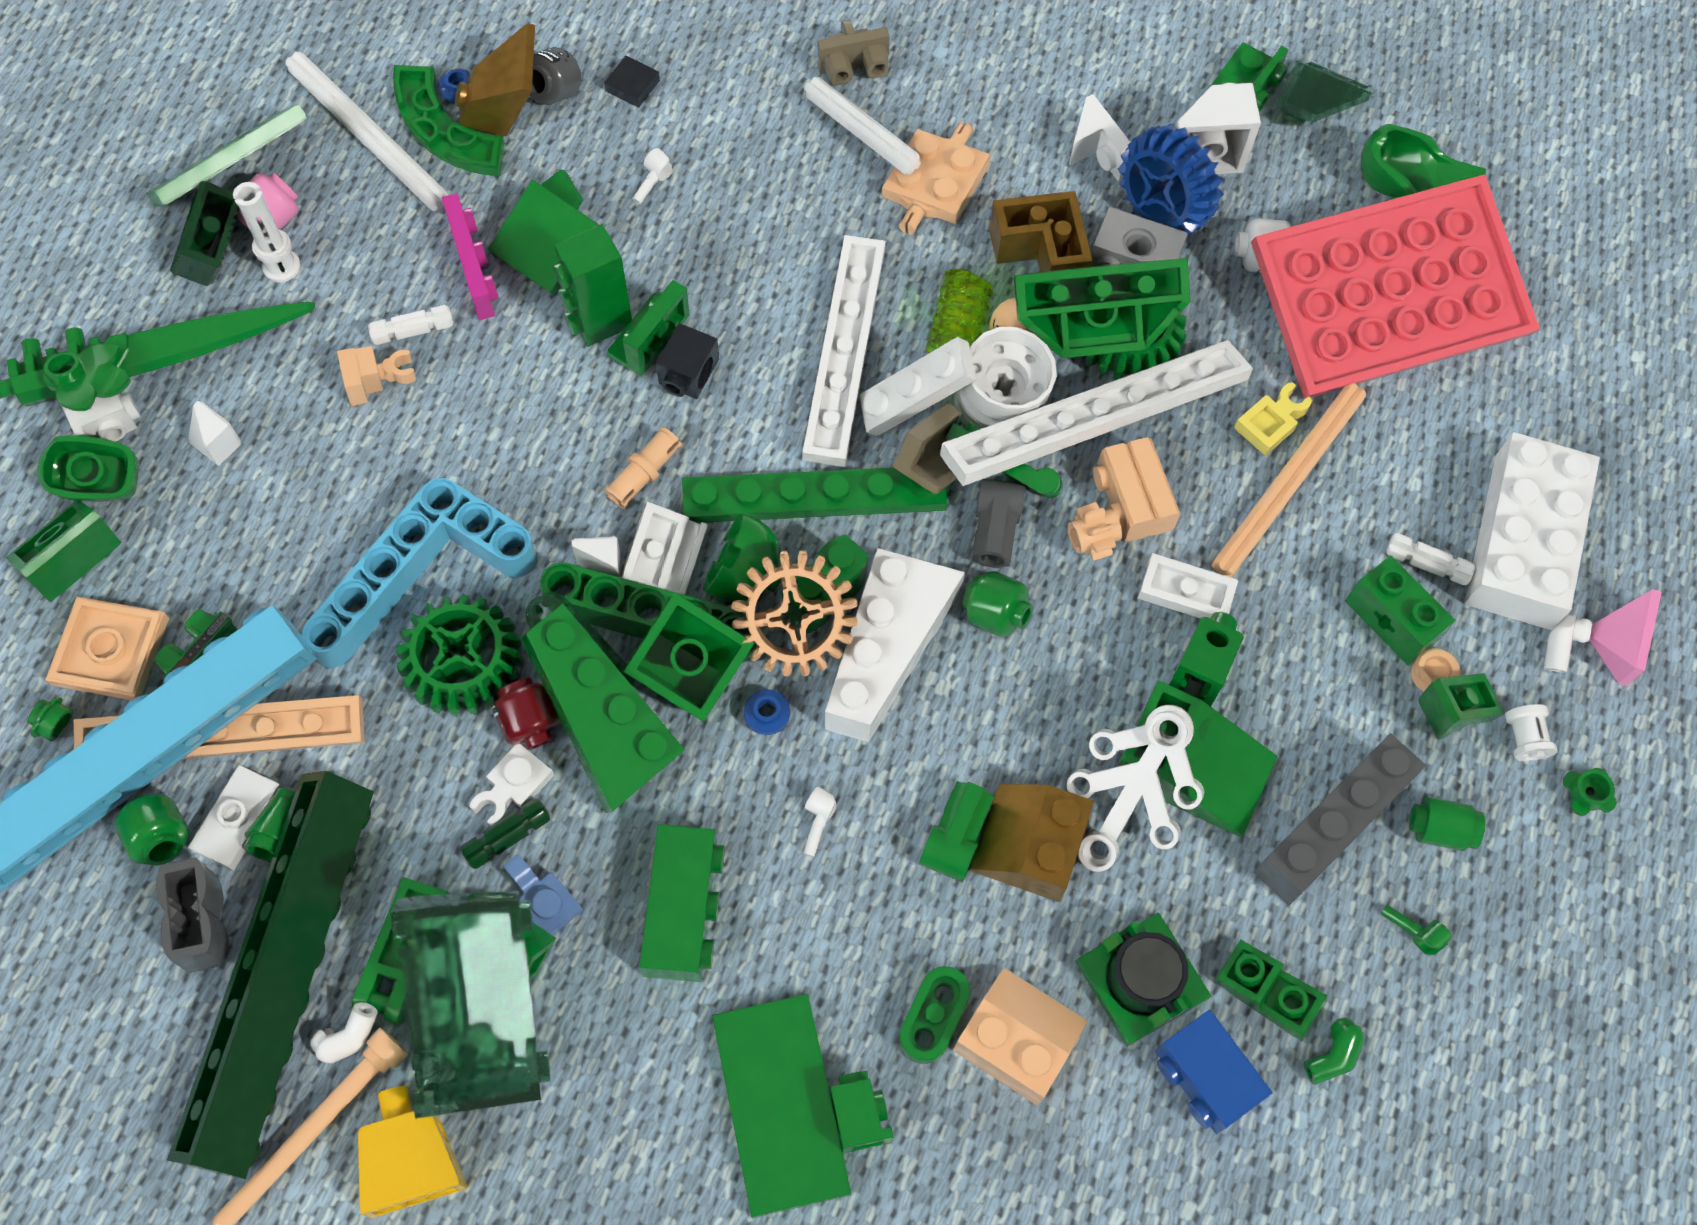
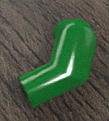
[1304,1018,1365,1085]

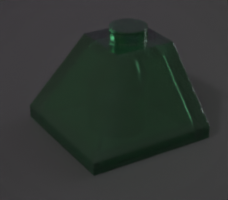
[1275,59,1377,126]

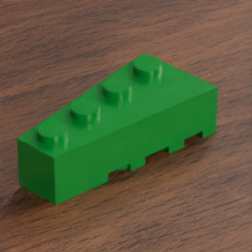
[521,603,685,813]

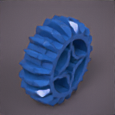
[1118,124,1224,235]

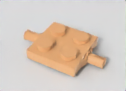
[882,121,990,235]

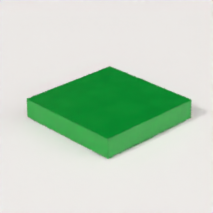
[487,179,599,296]

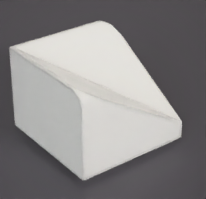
[189,401,241,466]

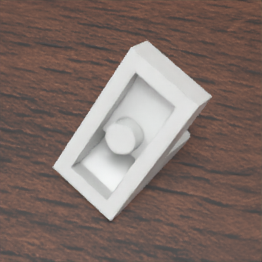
[1069,94,1131,181]

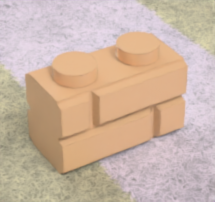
[1093,437,1180,542]

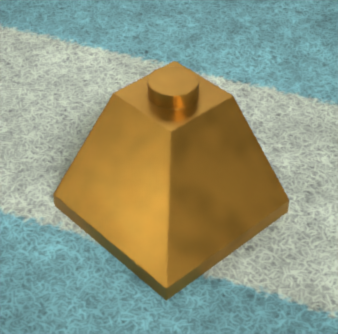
[455,23,535,136]

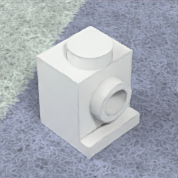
[62,393,141,442]

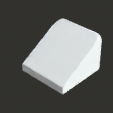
[572,536,622,577]

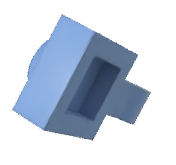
[503,854,583,936]

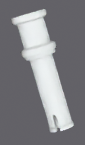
[233,182,300,283]

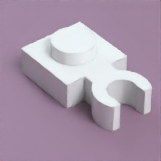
[469,744,554,826]

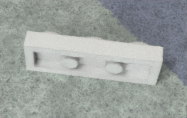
[859,337,977,436]

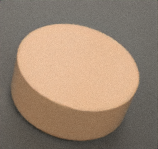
[1411,648,1460,692]

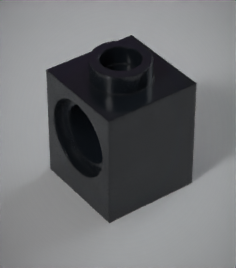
[656,323,719,399]

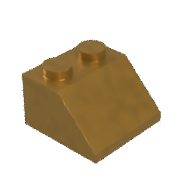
[969,784,1094,903]

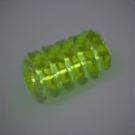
[926,269,994,354]

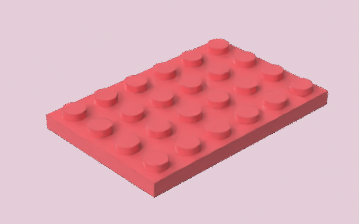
[1251,174,1540,399]

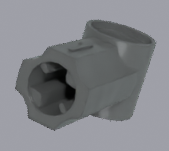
[972,478,1025,568]

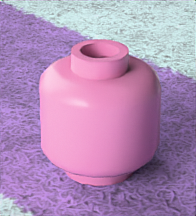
[237,172,299,230]

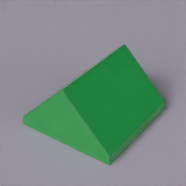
[5,501,121,603]

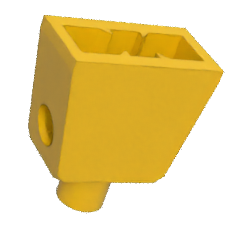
[358,1086,467,1218]

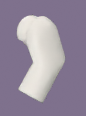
[1543,615,1592,673]

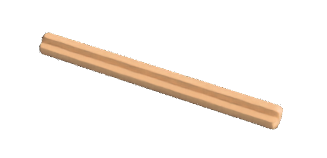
[1212,383,1366,577]

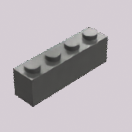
[1254,733,1427,906]

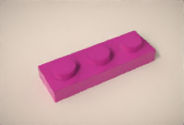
[441,193,499,320]

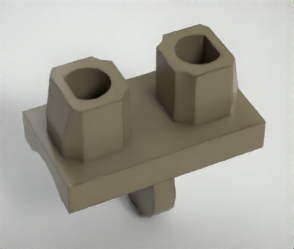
[817,19,890,86]

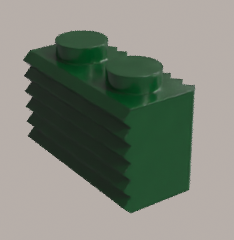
[170,181,240,286]

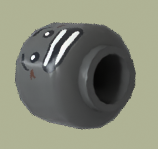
[529,47,581,105]

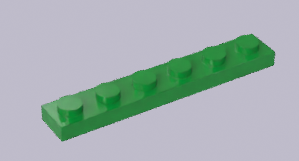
[682,468,947,523]

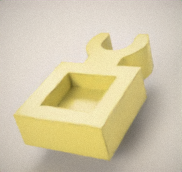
[1234,382,1312,456]

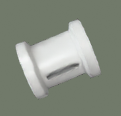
[1505,704,1558,761]

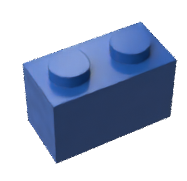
[1155,1009,1273,1134]

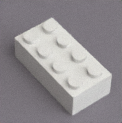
[1464,432,1600,630]

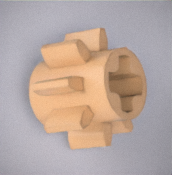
[1068,502,1122,561]

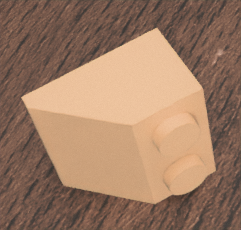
[953,968,1088,1106]

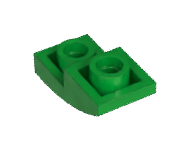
[1216,939,1327,1042]

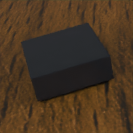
[604,55,660,108]

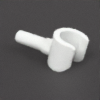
[632,148,672,205]
[803,787,836,857]

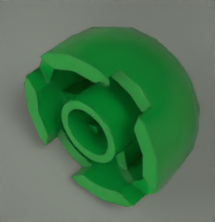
[703,514,781,605]

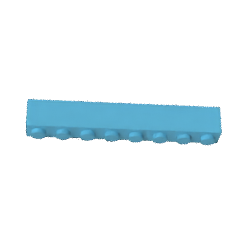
[0,605,318,891]

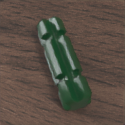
[460,798,550,869]

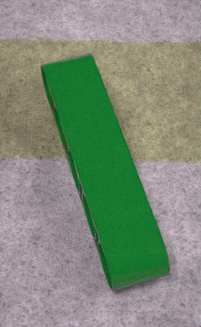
[540,562,757,663]

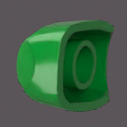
[37,435,139,502]

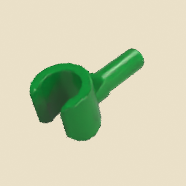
[1381,904,1452,955]

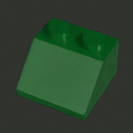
[624,592,755,722]

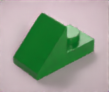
[1418,673,1505,739]

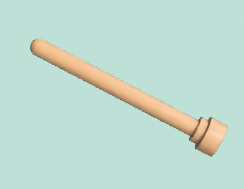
[212,1027,409,1225]

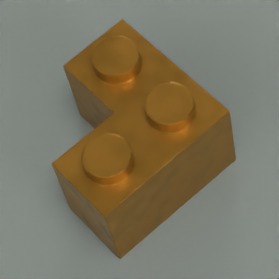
[989,191,1093,272]

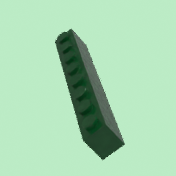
[167,771,374,1179]

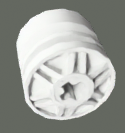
[954,327,1057,429]

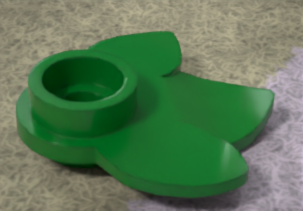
[43,344,131,411]

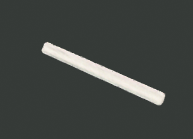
[285,52,448,212]

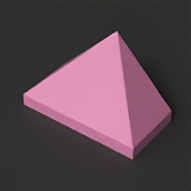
[1590,589,1662,686]

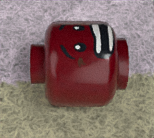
[492,678,561,750]

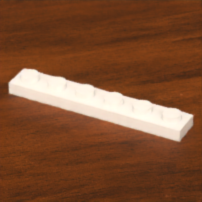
[802,235,886,467]

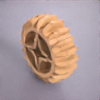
[732,550,858,676]

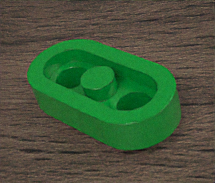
[899,966,970,1064]

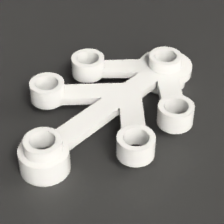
[1066,705,1204,872]

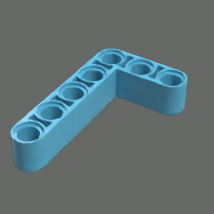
[302,478,537,668]

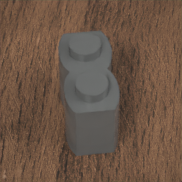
[156,857,229,973]

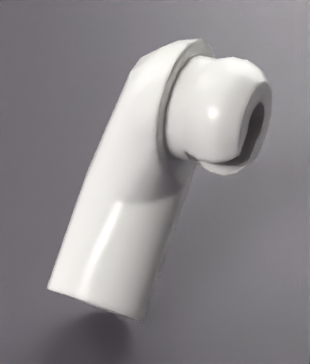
[310,1002,378,1063]

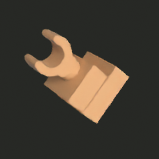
[337,346,416,407]

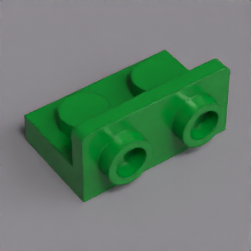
[1207,42,1289,113]
[608,280,690,376]

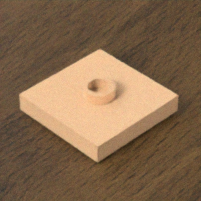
[45,596,169,700]

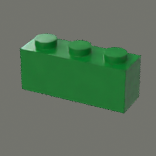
[552,224,632,347]
[639,824,725,982]

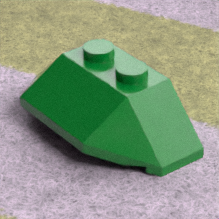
[1014,258,1191,358]

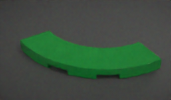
[393,65,505,177]

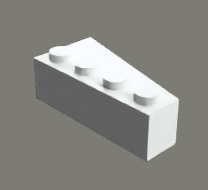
[825,548,965,742]

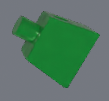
[1169,612,1244,707]

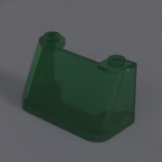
[390,891,551,1119]

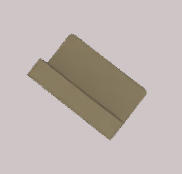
[892,403,962,494]

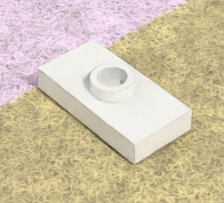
[188,765,283,871]

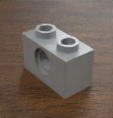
[1091,206,1188,266]

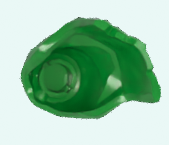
[1361,124,1486,197]

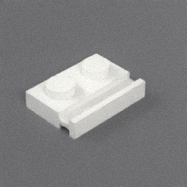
[620,502,708,595]

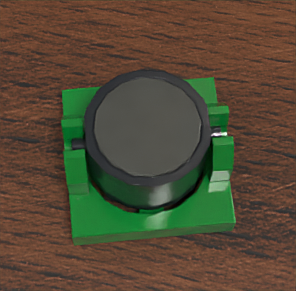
[1075,912,1212,1047]

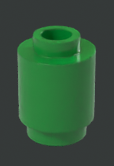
[1409,796,1485,851]

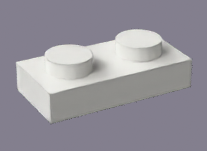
[1137,553,1238,619]

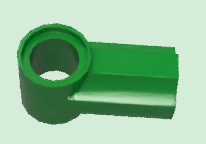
[919,781,994,883]

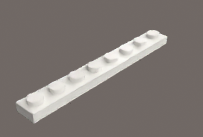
[940,340,1253,486]

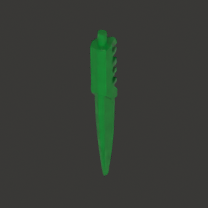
[0,302,315,407]

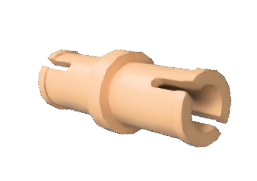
[603,427,682,509]

